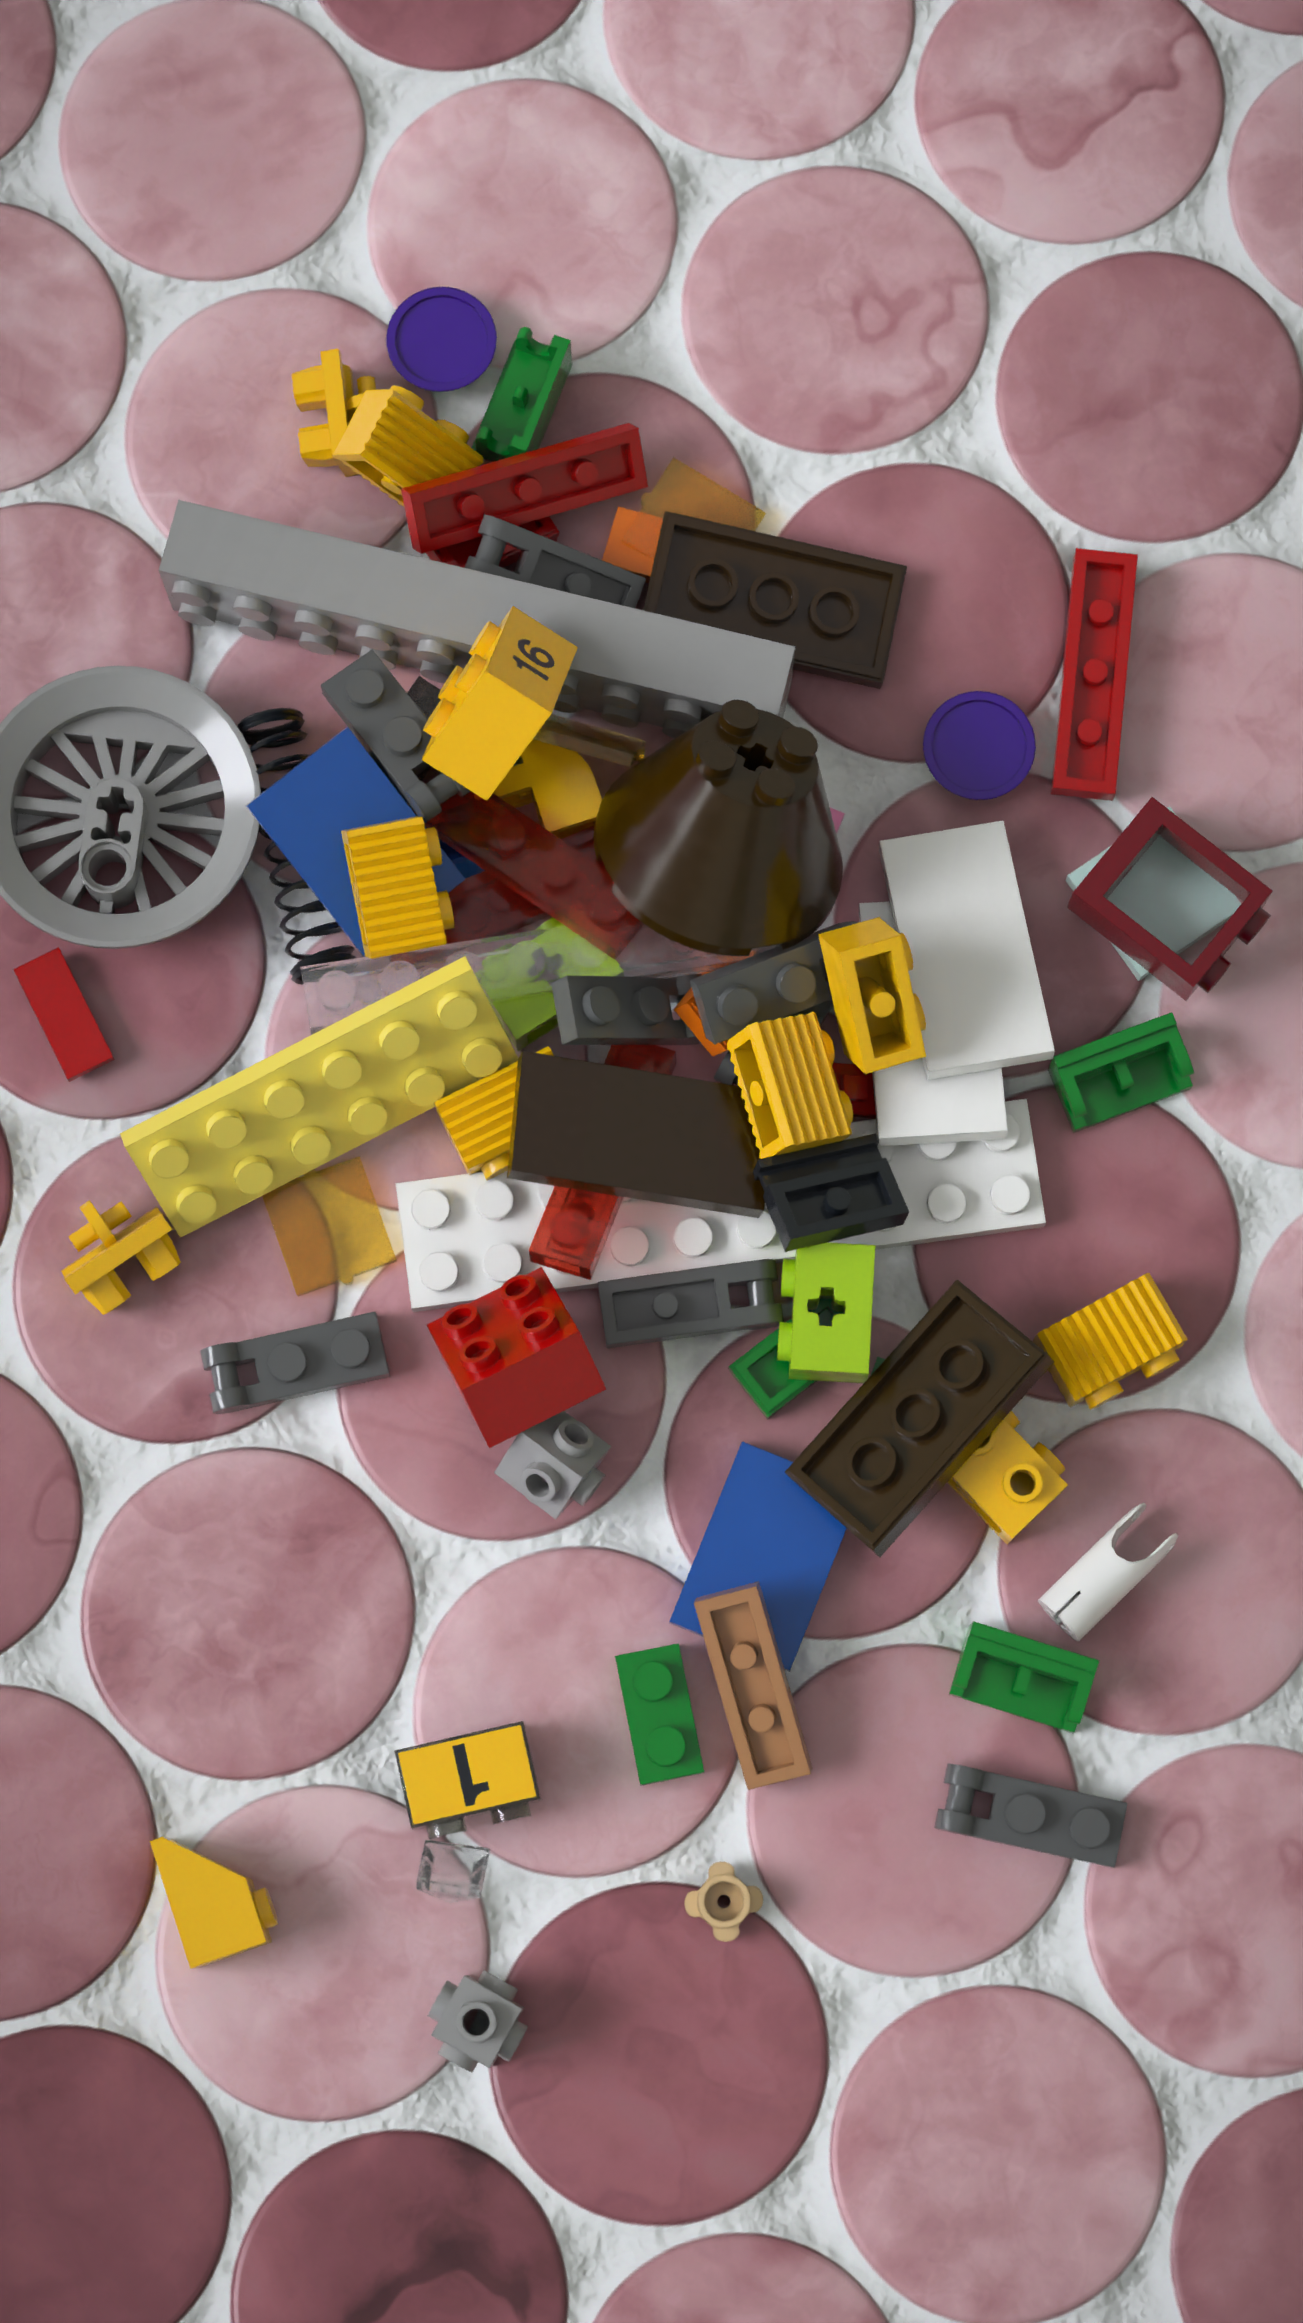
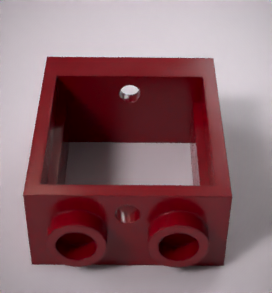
[1067,797,1273,1001]

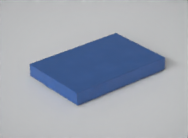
[246,727,465,958]
[669,1442,847,1672]

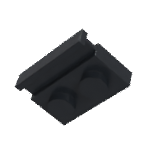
[753,1133,909,1252]

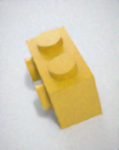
[818,917,926,1074]
[947,1411,1068,1545]

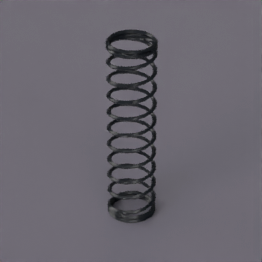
[237,708,359,985]

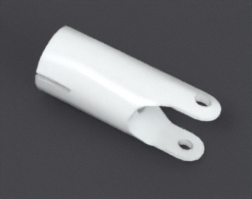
[1038,1503,1179,1642]

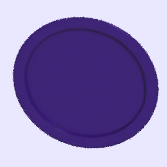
[386,287,497,392]
[923,691,1036,800]

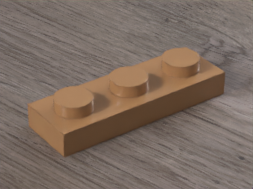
[694,1581,813,1790]

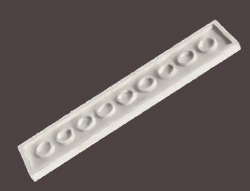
[395,1099,1046,1312]

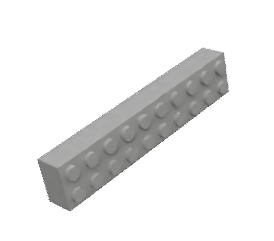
[159,500,795,739]

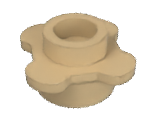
[684,1862,763,1942]

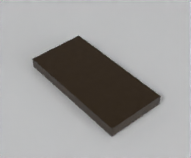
[643,511,907,689]
[507,1051,765,1218]
[784,1280,1054,1557]

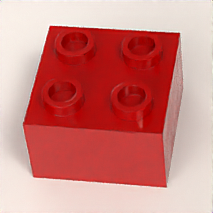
[427,1267,606,1449]

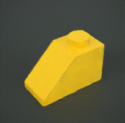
[150,1837,278,1969]

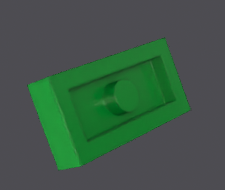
[615,1643,704,1786]

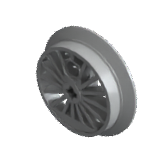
[0,666,261,949]

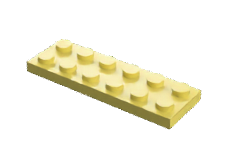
[120,956,518,1238]

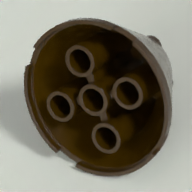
[593,700,843,956]

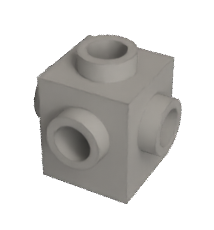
[494,1411,611,1519]
[428,1970,528,2073]

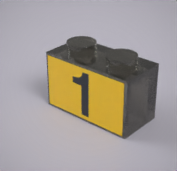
[394,1721,542,1840]

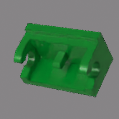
[471,327,572,462]
[1048,1012,1194,1133]
[949,1621,1099,1733]

